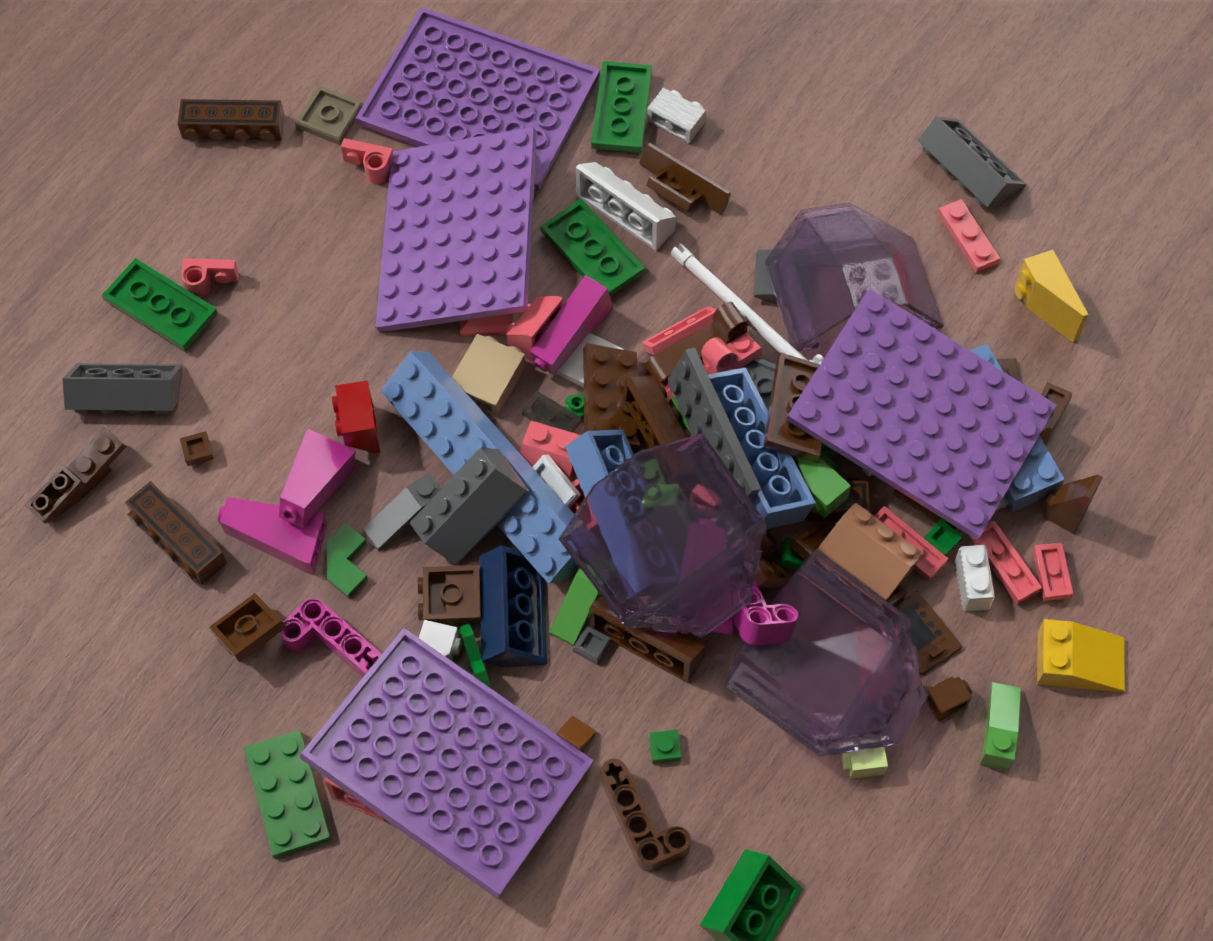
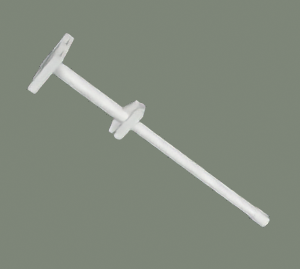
[671,244,872,477]

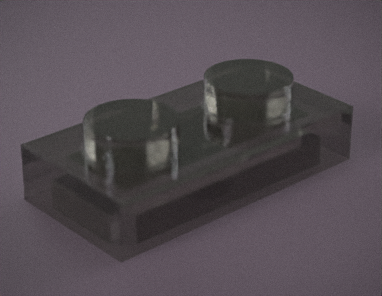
[521,391,581,433]

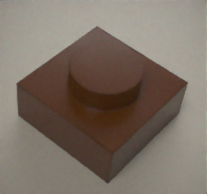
[180,431,214,466]

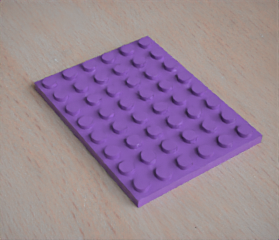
[355,7,600,190]
[375,127,537,332]
[786,288,1057,540]
[300,628,594,899]

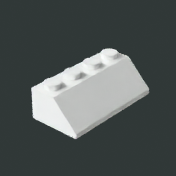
[576,162,676,251]

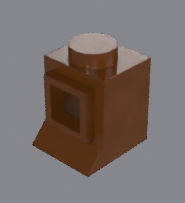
[921,676,972,722]

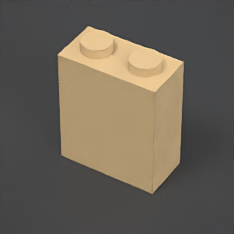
[452,334,526,418]

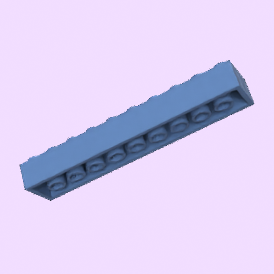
[380,351,599,584]

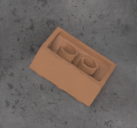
[816,503,923,603]

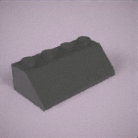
[917,116,1027,208]
[62,363,182,414]
[410,448,529,565]

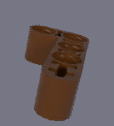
[645,301,748,386]
[601,758,691,872]

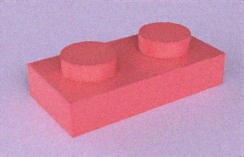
[1032,543,1073,601]

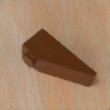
[1044,475,1103,534]

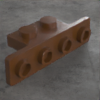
[639,143,731,214]

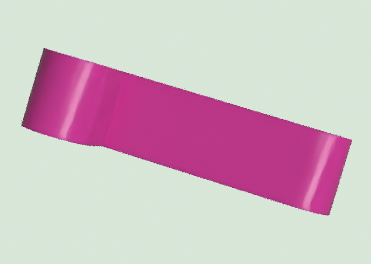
[727,547,798,645]
[280,598,382,678]

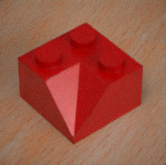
[332,380,381,454]

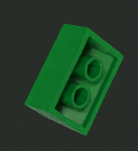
[700,849,803,941]

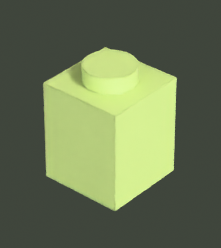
[842,738,888,779]

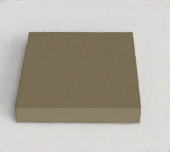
[295,86,363,145]

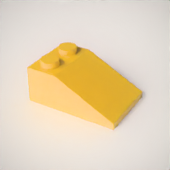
[1014,250,1088,342]
[1037,619,1125,693]

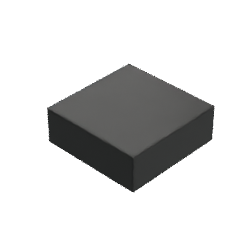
[573,625,612,665]

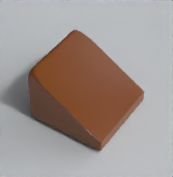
[556,716,596,752]

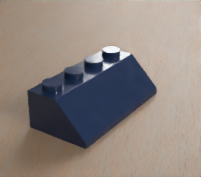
[479,545,547,667]

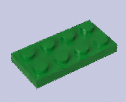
[591,61,652,153]
[540,199,645,297]
[102,258,218,351]
[244,730,331,858]

